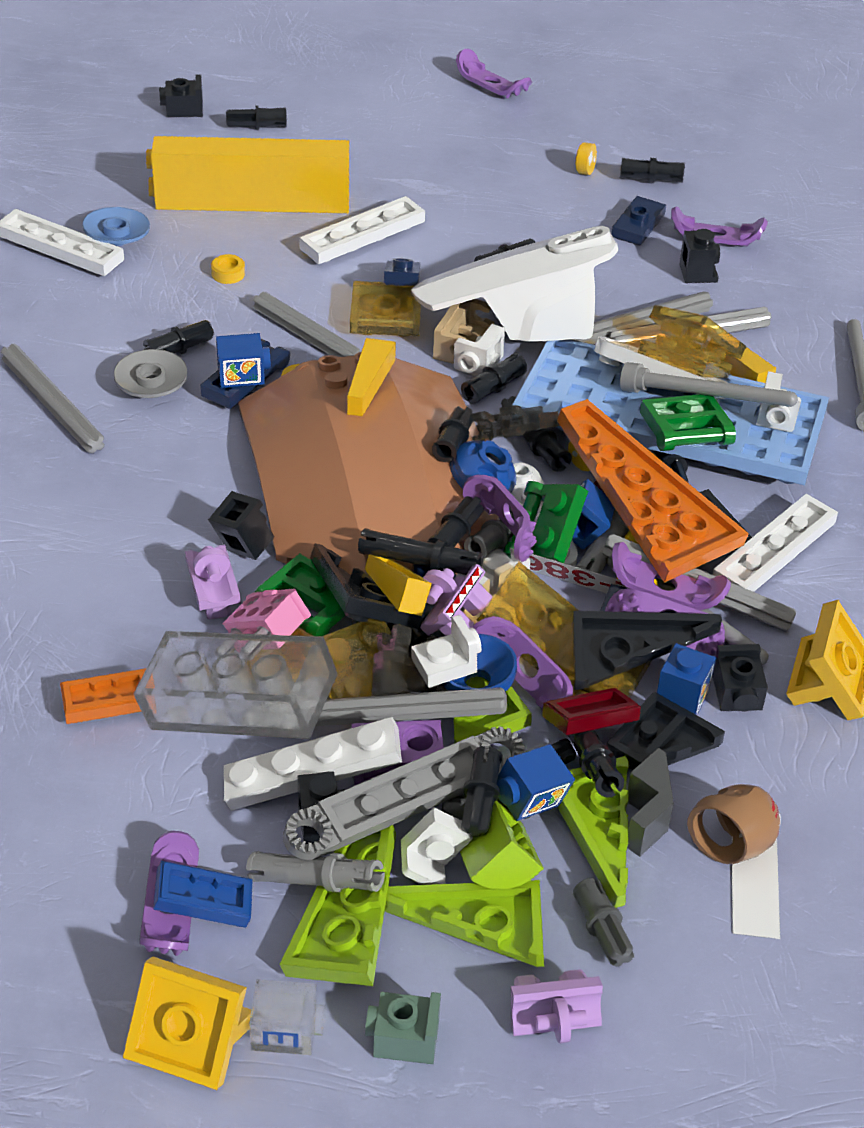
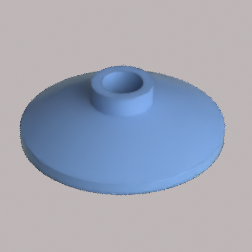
[83,207,150,246]

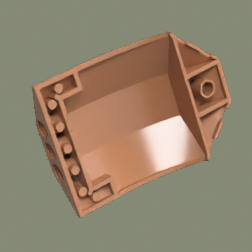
[238,352,499,575]

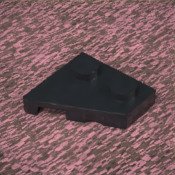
[606,692,725,770]

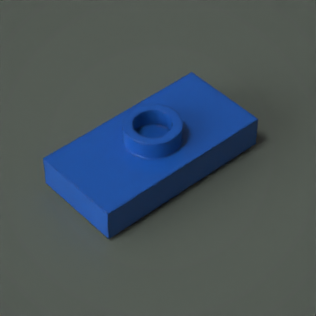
[153,860,253,928]

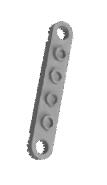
[283,726,524,860]

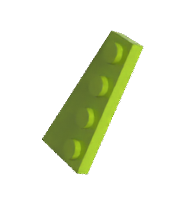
[280,825,396,986]

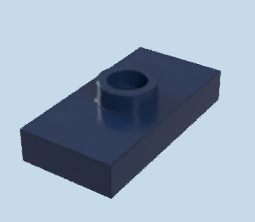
[611,196,666,245]
[384,258,420,286]

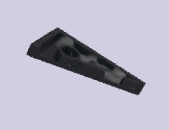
[310,543,425,629]
[572,611,722,690]

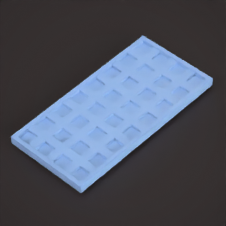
[511,340,829,486]

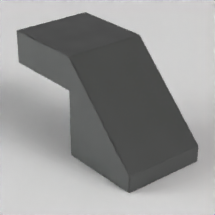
[627,748,674,857]

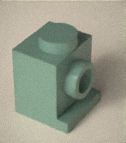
[365,992,441,1065]

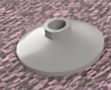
[114,349,187,398]

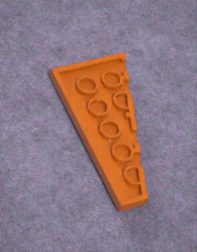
[557,399,749,583]

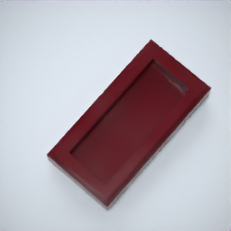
[542,687,641,735]

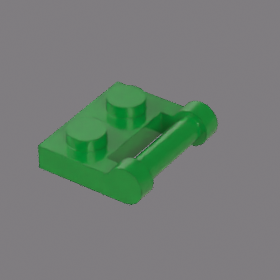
[640,394,736,451]
[503,481,588,563]
[255,553,345,643]

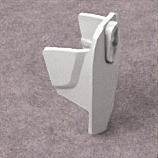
[412,226,618,342]

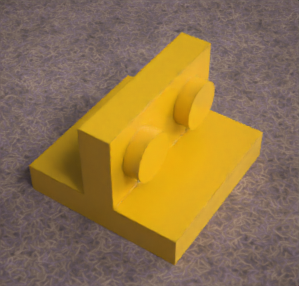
[786,600,864,720]
[123,956,254,1090]

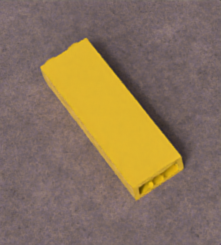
[146,136,349,213]

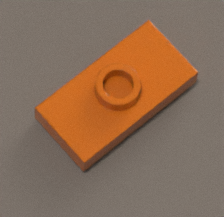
[60,668,154,724]

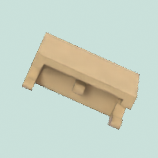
[433,299,494,364]

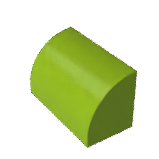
[460,800,544,890]

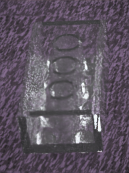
[134,631,338,739]

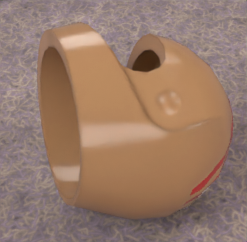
[687,784,781,864]

